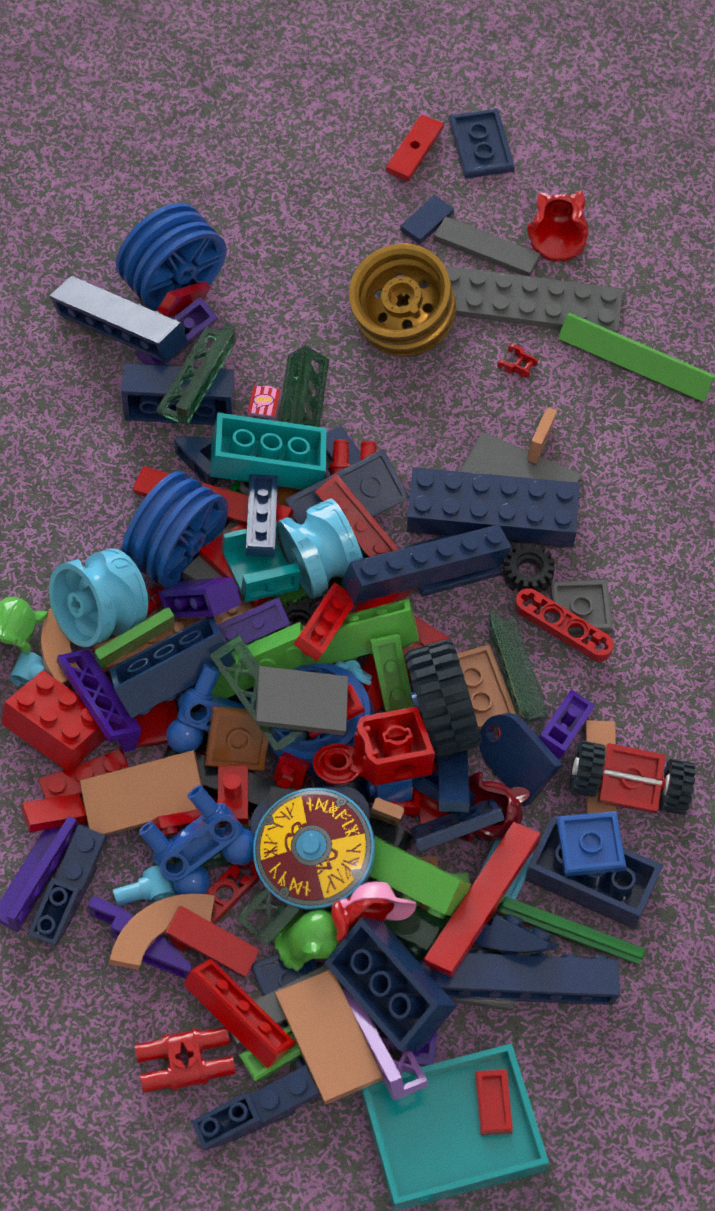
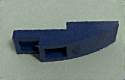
[27,825,108,946]
[445,913,558,953]
[191,1065,320,1151]

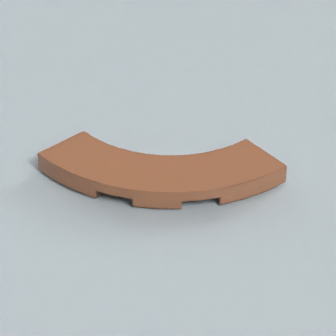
[40,608,81,686]
[108,894,215,970]

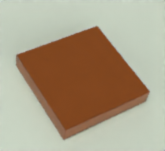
[204,706,271,771]

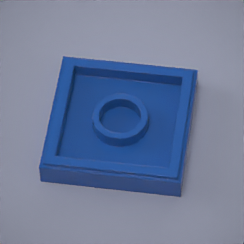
[556,811,626,876]

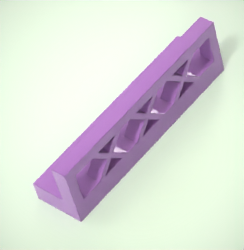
[343,989,428,1101]

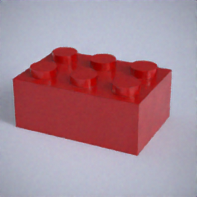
[2,670,110,772]

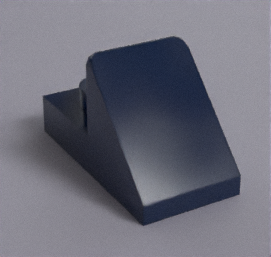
[174,436,218,485]

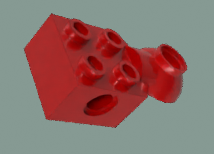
[313,706,435,786]

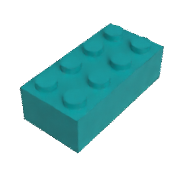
[210,413,327,490]

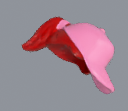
[331,882,417,941]

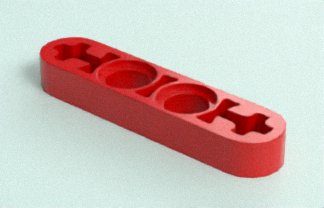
[515,588,613,662]
[170,860,259,951]

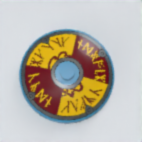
[253,788,376,911]

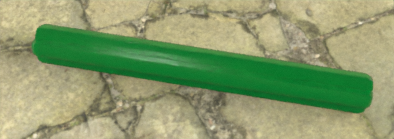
[499,897,645,965]

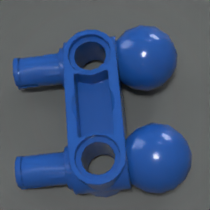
[166,664,257,754]
[139,785,255,895]

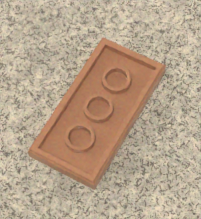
[80,750,203,836]
[275,970,383,1105]

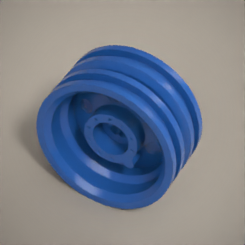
[116,203,227,311]
[122,471,229,588]

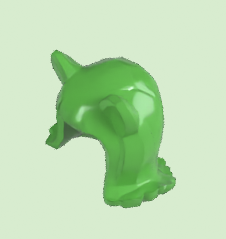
[0,596,48,655]
[273,910,353,971]

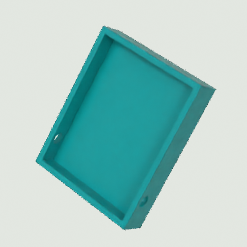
[360,1043,549,1211]

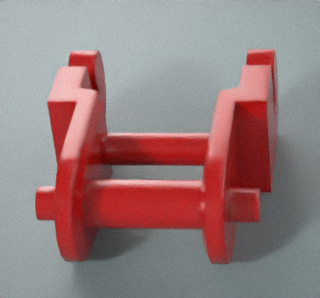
[497,344,538,378]

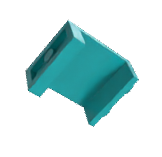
[222,522,301,602]

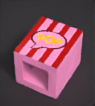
[247,385,281,421]

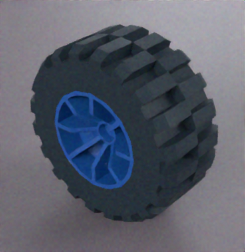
[404,639,482,758]

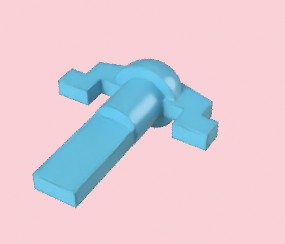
[336,660,372,685]

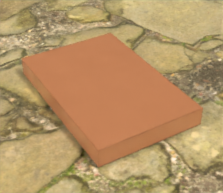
[457,644,517,730]

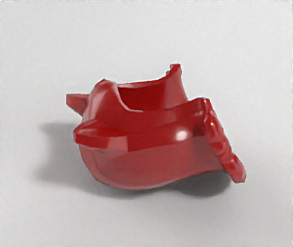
[527,191,589,262]

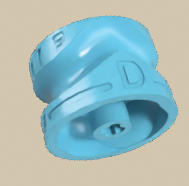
[277,498,363,599]
[49,548,148,647]

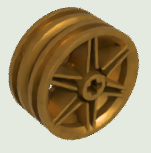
[349,244,457,357]

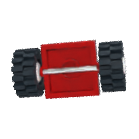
[569,740,696,815]

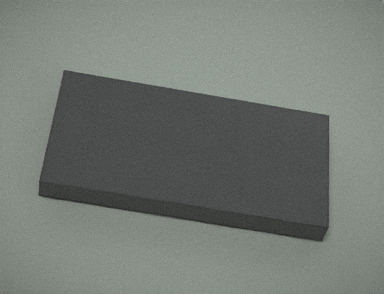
[460,431,582,483]

